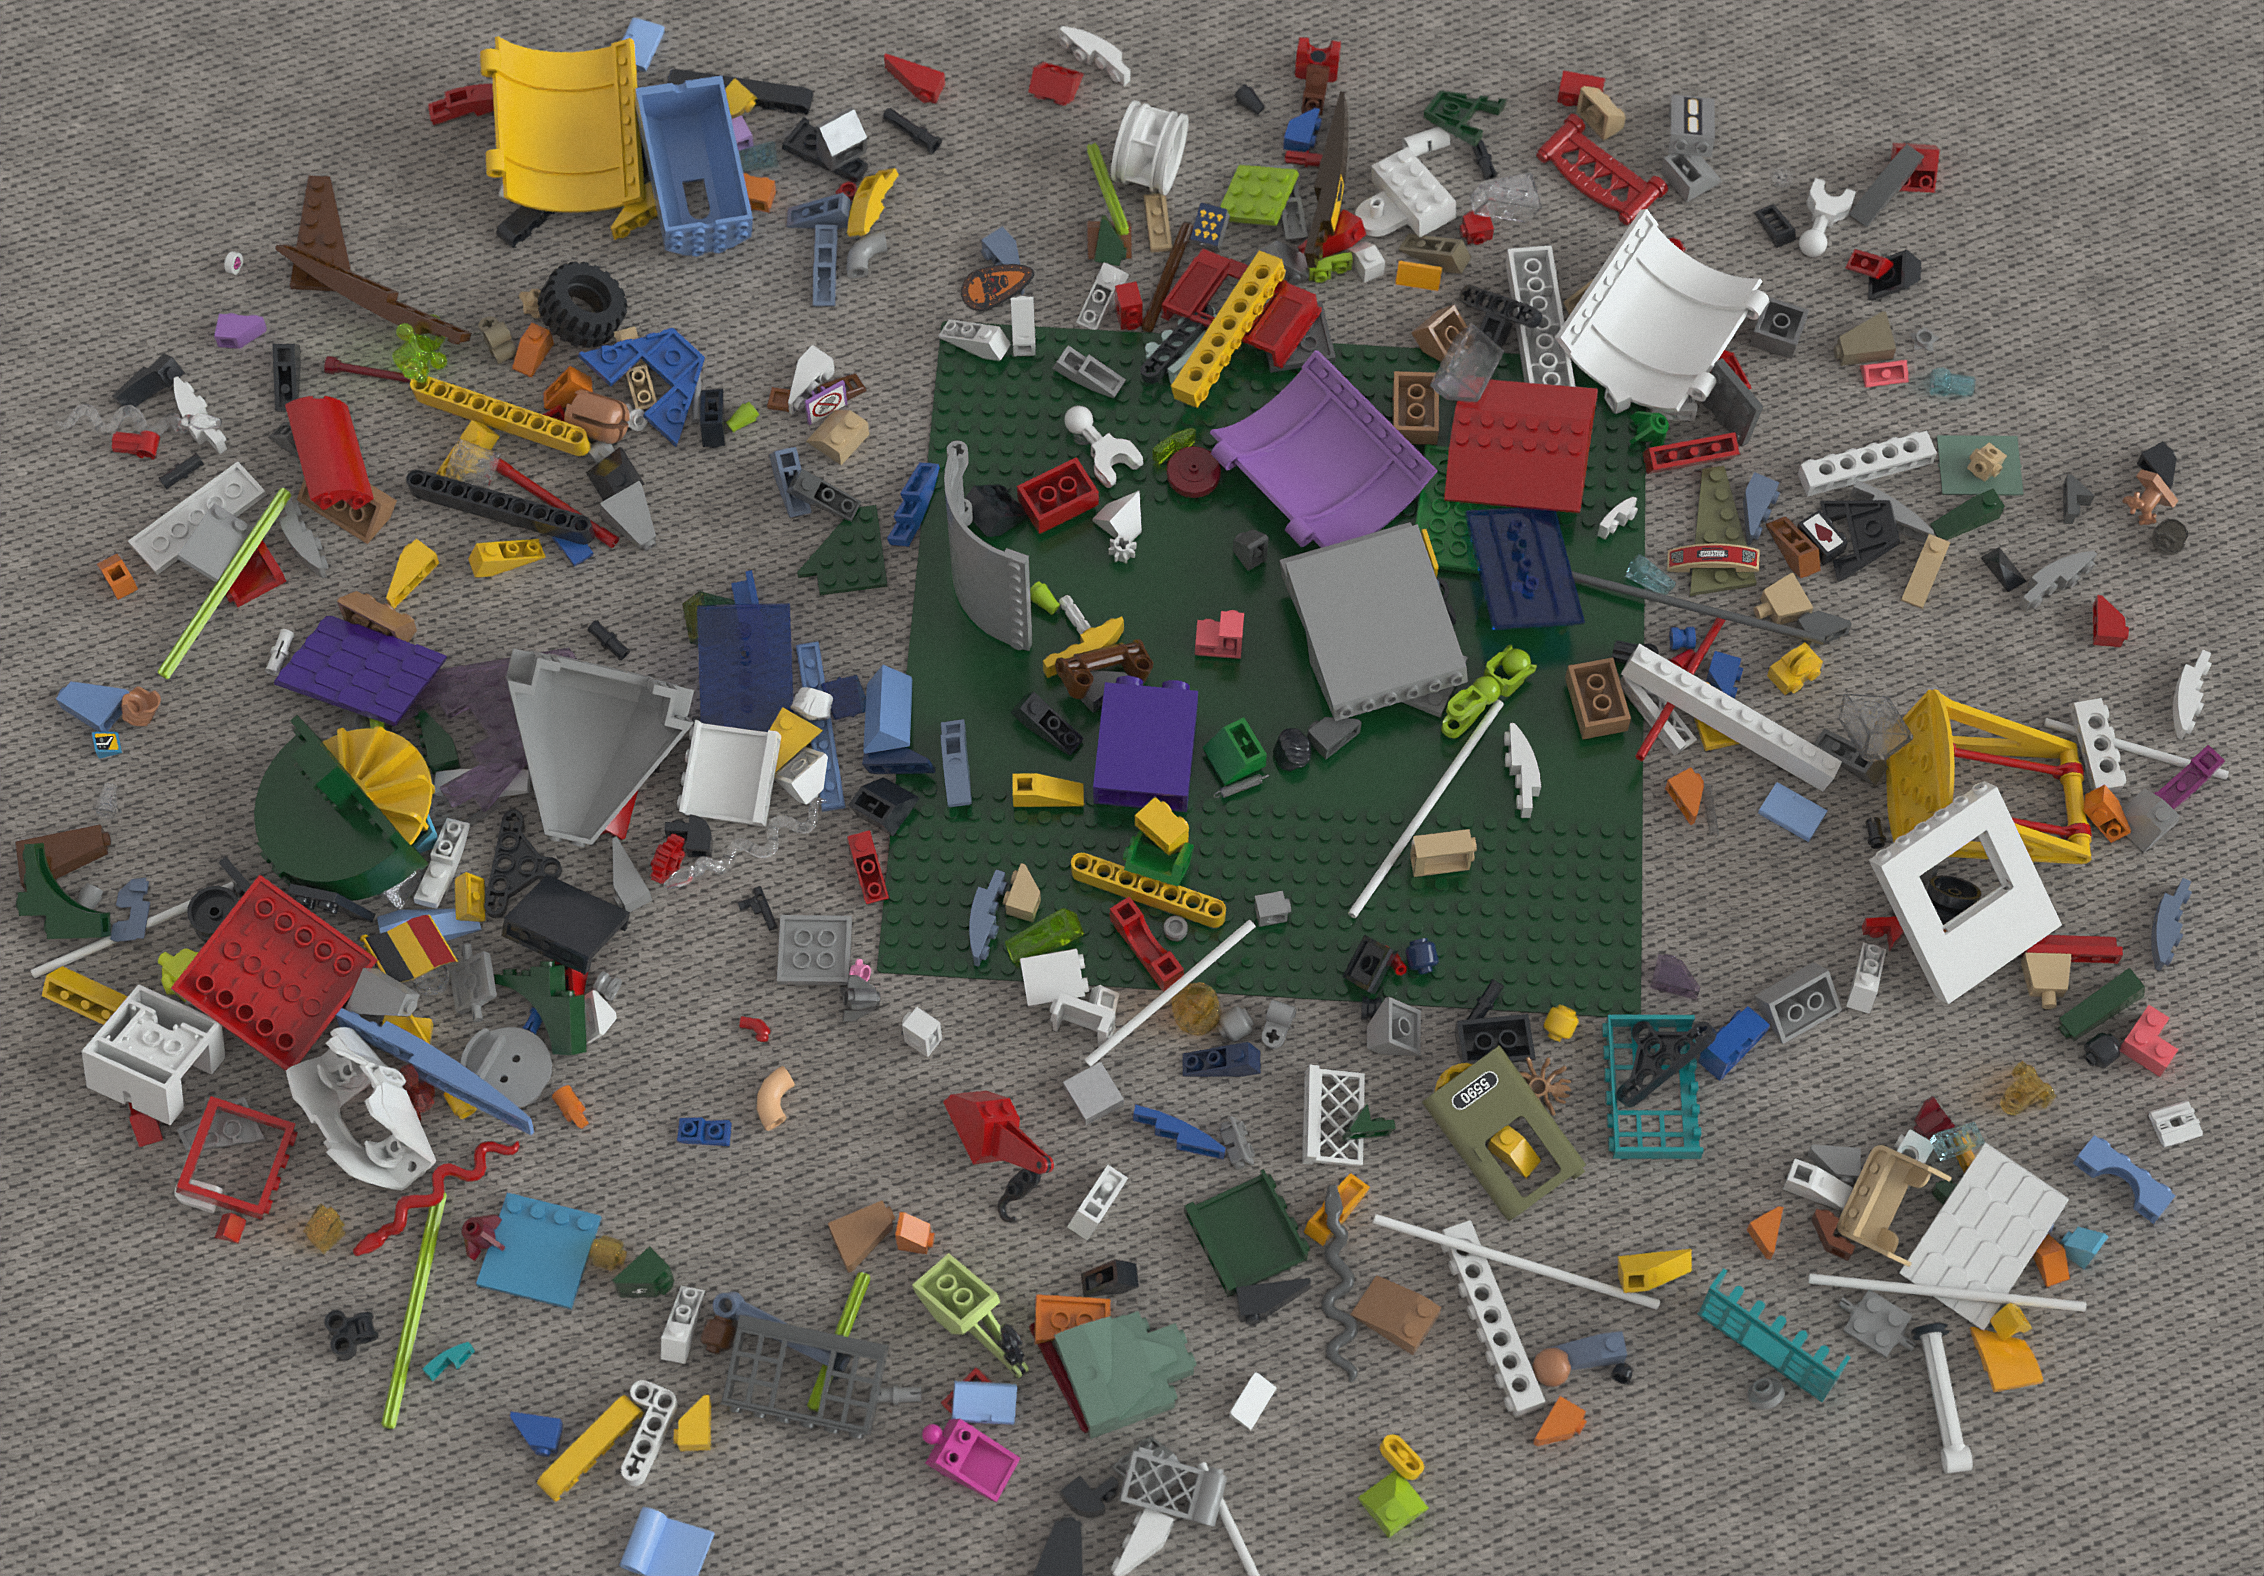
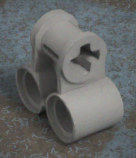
[1262,999,1297,1049]

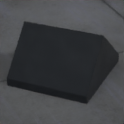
[1342,935,1397,994]

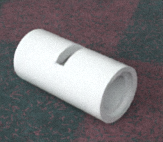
[1402,127,1450,156]

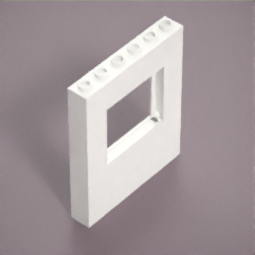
[1869,781,2062,1004]

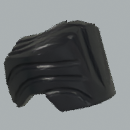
[1273,728,1312,771]

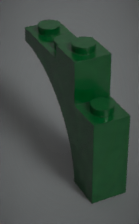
[16,843,111,939]
[493,960,587,1055]

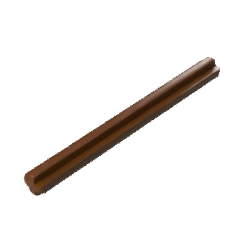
[1141,222,1193,333]

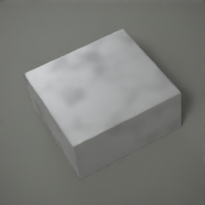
[1063,1062,1124,1126]

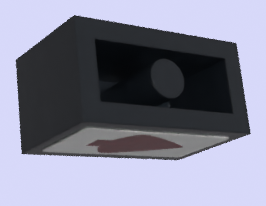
[1797,510,1848,566]

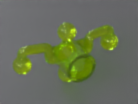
[392,314,448,383]

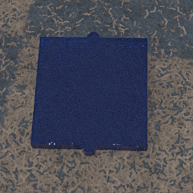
[821,675,866,720]

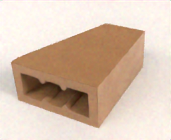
[828,1200,895,1273]

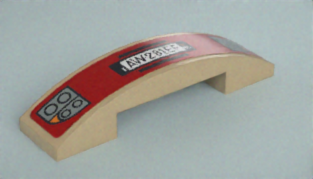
[1667,543,1760,572]

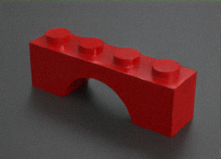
[1110,896,1184,992]

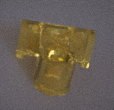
[2000,1060,2056,1115]

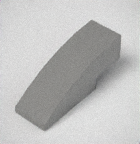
[1053,345,1125,398]

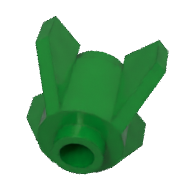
[1629,411,1669,448]

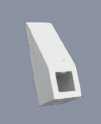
[1076,262,1129,330]
[1011,296,1036,356]
[939,319,1011,361]
[788,345,834,415]
[1846,942,1886,1014]
[1783,1159,1853,1211]
[661,1286,705,1364]
[1111,1508,1174,1576]

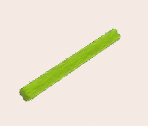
[1087,143,1129,236]
[807,1272,870,1412]

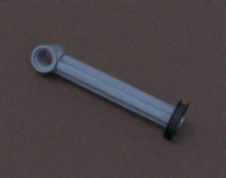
[713,1291,852,1380]

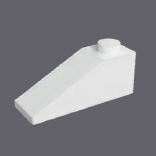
[1067,1165,1128,1241]

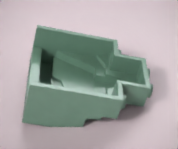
[1054,1311,1197,1439]

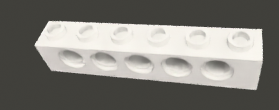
[1798,431,1937,497]

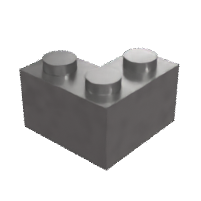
[1245,240,1309,285]

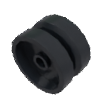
[1927,875,1981,925]
[187,885,239,943]

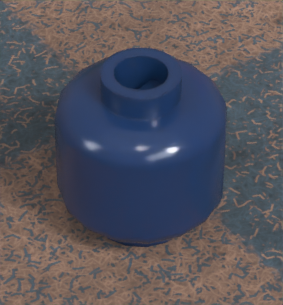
[1405,938,1439,975]

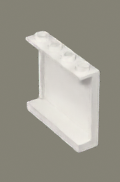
[677,720,781,827]

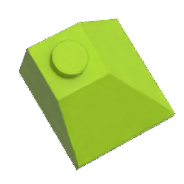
[1358,1470,1429,1538]

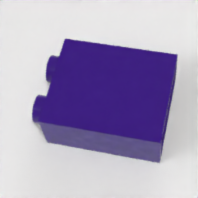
[1093,676,1198,812]

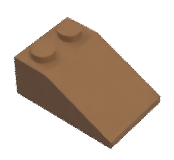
[1350,1275,1441,1355]

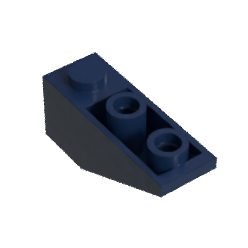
[1182,1042,1261,1077]

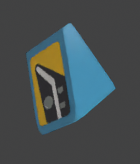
[92,732,122,759]

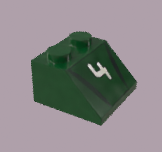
[612,1246,674,1298]

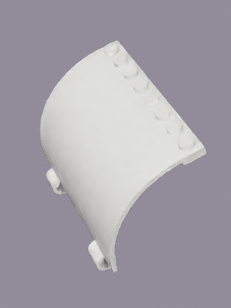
[1555,209,1769,411]

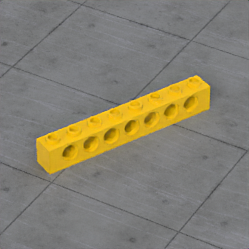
[1171,250,1285,408]

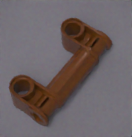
[1055,639,1153,699]

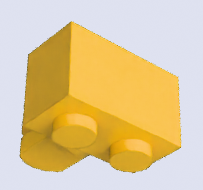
[1767,642,1823,695]

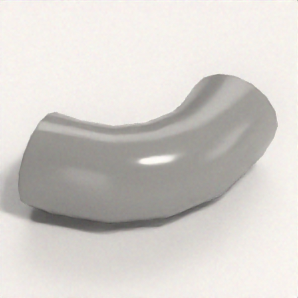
[846,230,887,279]

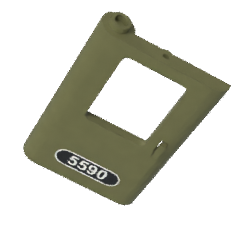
[1422,1045,1586,1221]

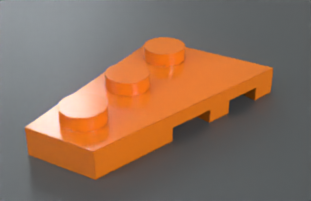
[1034,1294,1110,1345]

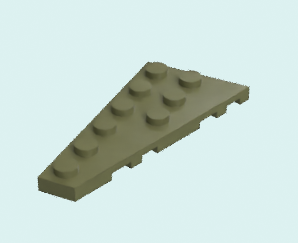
[1689,466,1757,596]

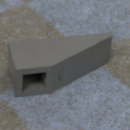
[786,469,861,522]

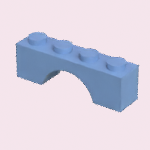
[2073,1135,2176,1224]

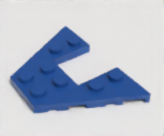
[578,328,705,447]

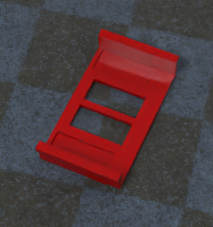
[1161,249,1322,369]

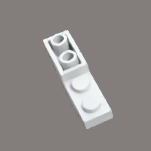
[1059,26,1130,86]
[174,376,227,454]
[2173,650,2212,740]
[1504,723,1541,818]
[414,818,470,909]

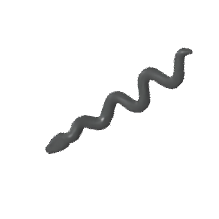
[1321,1185,1358,1383]

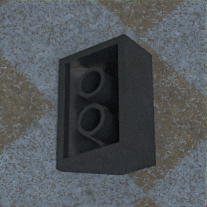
[1454,1014,1536,1064]

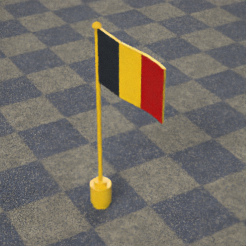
[360,915,477,1119]

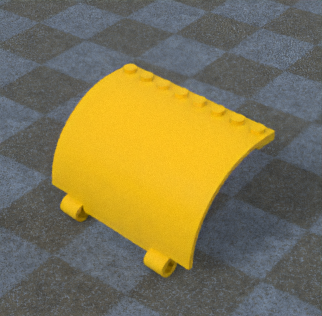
[480,36,645,213]

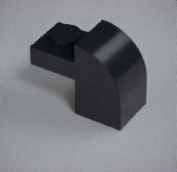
[664,814,713,858]
[1060,1475,1119,1518]

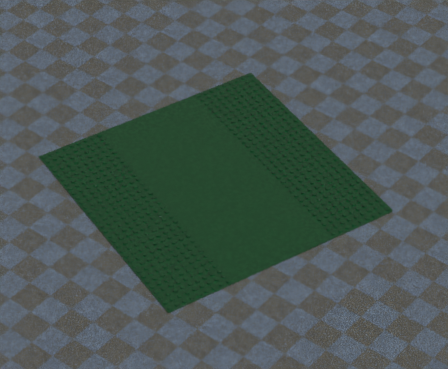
[877,321,1646,1017]

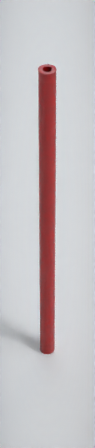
[1635,618,1726,761]

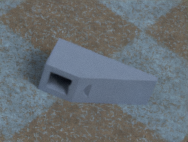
[981,226,1024,295]
[1743,472,1780,545]

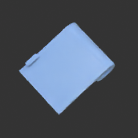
[619,1507,715,1576]

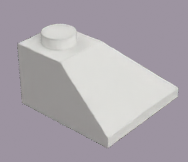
[774,747,828,805]

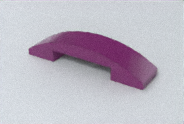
[2154,745,2225,809]

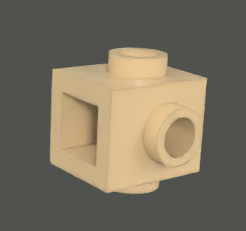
[1967,443,2007,482]

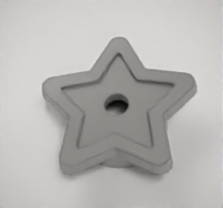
[1910,327,1939,352]

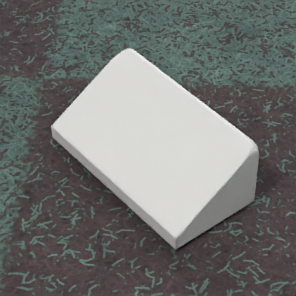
[1229,1372,1276,1430]

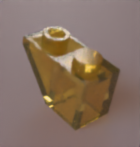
[303,1203,346,1254]

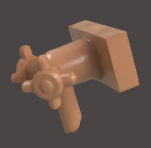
[2122,469,2179,525]

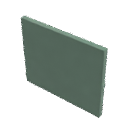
[1937,435,2023,496]

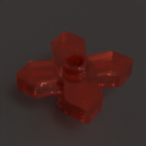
[399,1064,435,1121]

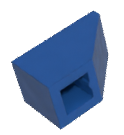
[1283,108,1322,152]
[1706,651,1743,699]

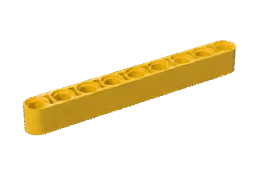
[410,374,591,456]

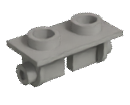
[1220,1116,1255,1170]

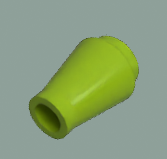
[725,401,760,433]
[1030,581,1061,615]

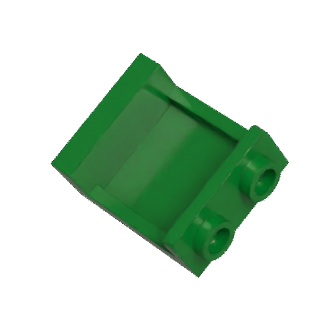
[1122,830,1194,887]

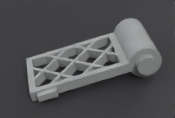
[1119,1446,1228,1527]

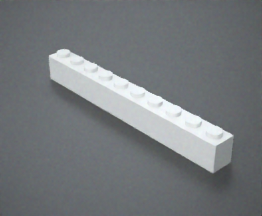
[1621,644,1842,792]

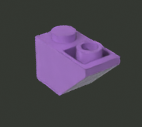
[214,313,267,349]

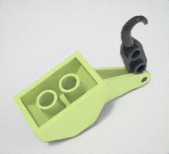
[912,1253,1029,1379]

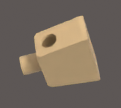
[1754,573,1813,624]
[2021,953,2071,1009]

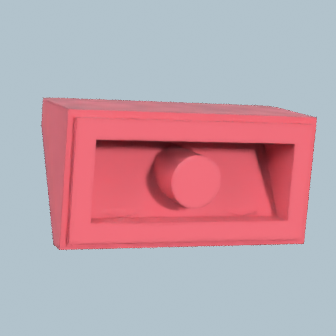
[1860,360,1909,387]

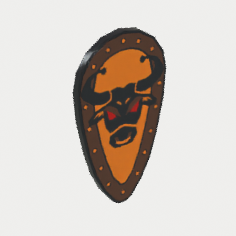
[961,264,1035,312]

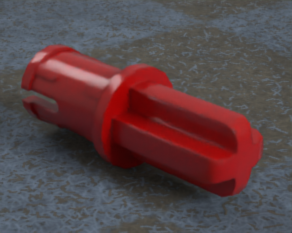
[1285,150,1323,168]

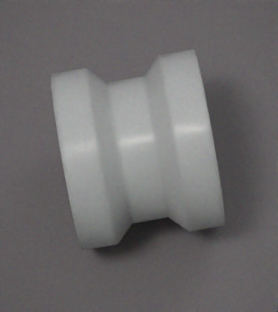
[593,971,622,1001]

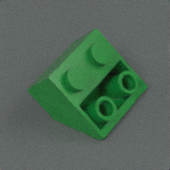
[1202,717,1267,786]

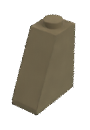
[1834,311,1896,366]

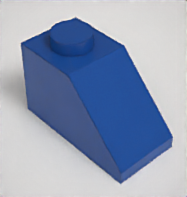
[510,1412,563,1457]

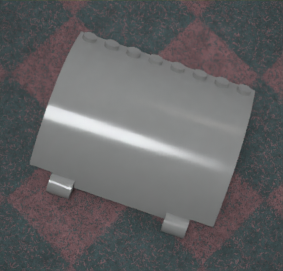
[944,441,1032,651]

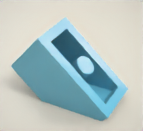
[2060,1227,2109,1270]

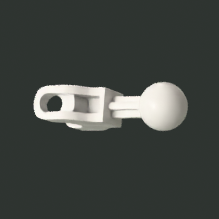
[1799,178,1856,257]
[1064,406,1143,488]

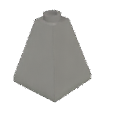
[599,481,656,551]

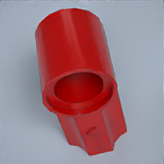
[112,431,160,460]

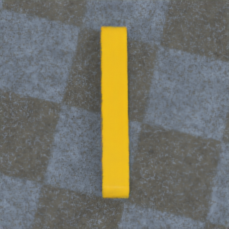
[1071,852,1226,928]

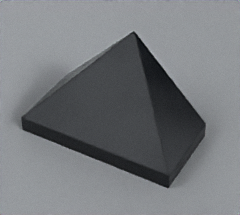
[1981,547,2026,592]

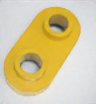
[1380,1434,1424,1480]

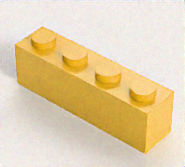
[41,966,128,1025]

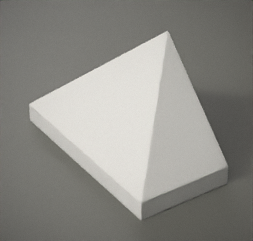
[585,990,617,1044]

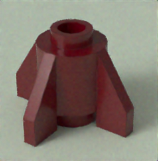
[1913,1096,1958,1140]
[461,1214,505,1261]

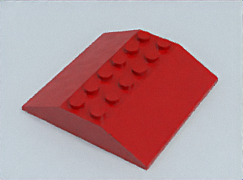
[1444,378,1598,513]
[170,875,378,1071]

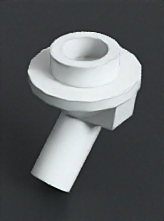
[626,403,648,431]

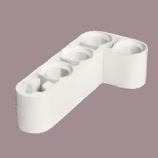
[621,1380,678,1486]

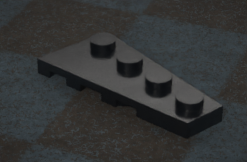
[782,117,868,183]

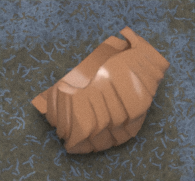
[121,686,161,726]

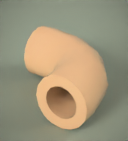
[756,1066,795,1131]

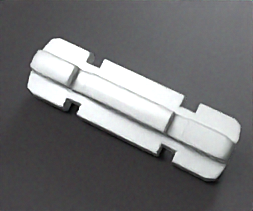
[1059,595,1091,634]

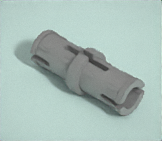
[871,1385,922,1405]

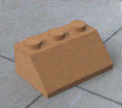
[337,591,417,642]

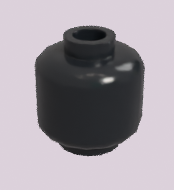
[2084,1033,2121,1069]

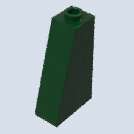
[2058,967,2145,1041]

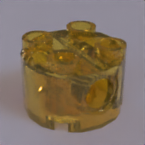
[1172,982,1222,1036]

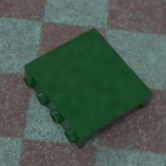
[1184,1169,1310,1297]

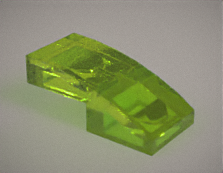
[1152,428,1196,465]

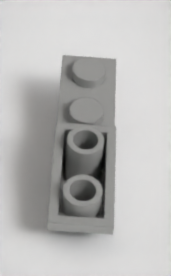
[279,498,329,578]
[2019,551,2097,612]

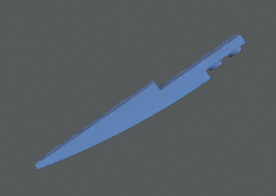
[336,1008,534,1135]

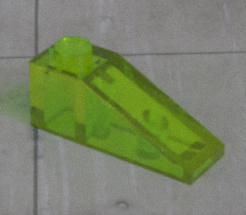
[1005,908,1084,963]

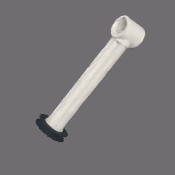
[1911,1323,1973,1474]

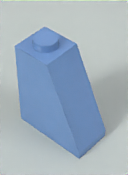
[56,681,129,732]

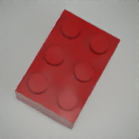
[1017,457,1099,534]

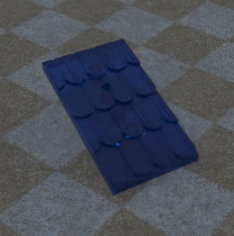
[1465,508,1585,630]
[697,603,794,732]

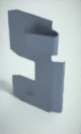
[110,878,150,942]

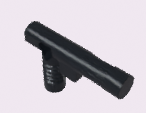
[737,886,778,931]

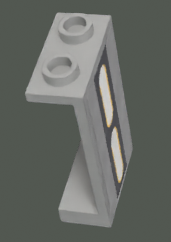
[1668,94,1715,157]

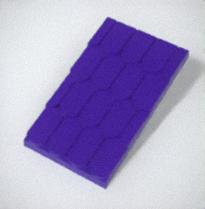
[274,615,447,726]

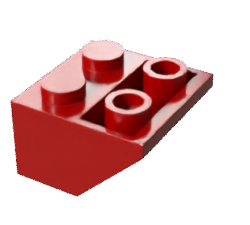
[1890,143,1940,193]

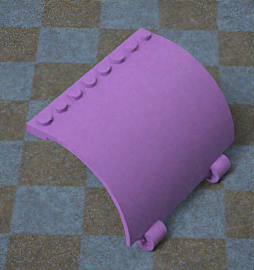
[1210,351,1438,548]

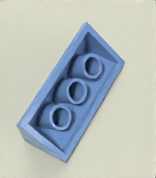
[863,665,912,754]

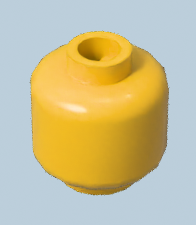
[1543,1004,1579,1042]

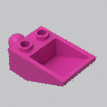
[922,1418,1021,1502]

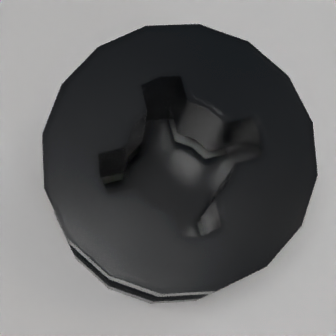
[1361,996,1382,1020]

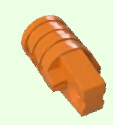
[552,1085,589,1129]

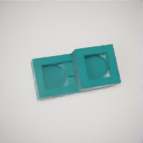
[422,1342,475,1382]

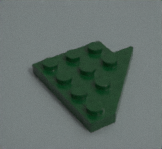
[797,505,888,596]

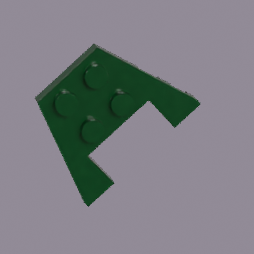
[1423,90,1506,146]

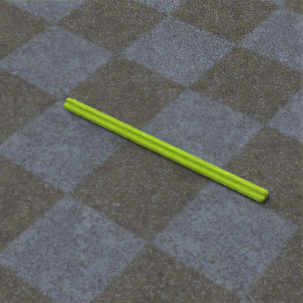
[157,488,292,679]
[381,1193,447,1429]

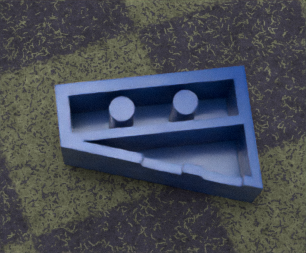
[1698,1006,1770,1081]

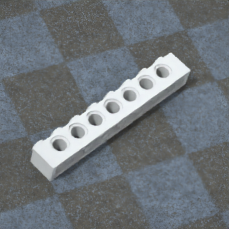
[1440,1220,1545,1417]

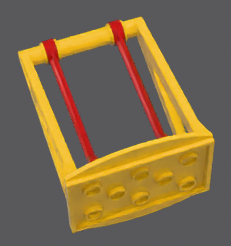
[1886,689,2092,864]

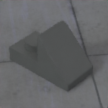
[2063,474,2094,524]

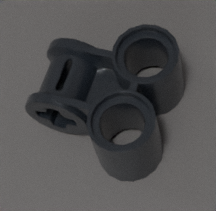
[324,1310,379,1361]

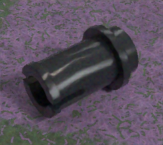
[1865,817,1886,849]

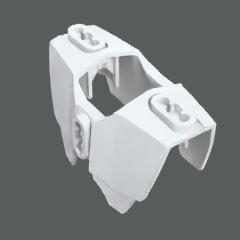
[286,1027,436,1191]

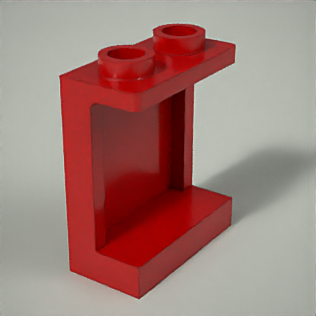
[225,540,286,607]

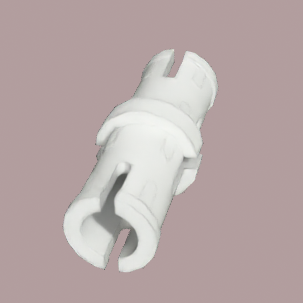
[265,629,294,676]

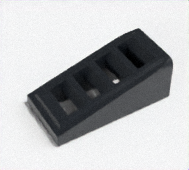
[1754,204,1796,248]

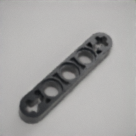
[1460,285,1542,328]
[1140,304,1214,384]

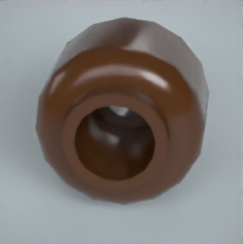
[700,1315,736,1355]

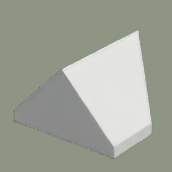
[1093,491,1142,542]

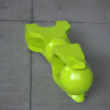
[1441,645,1537,738]

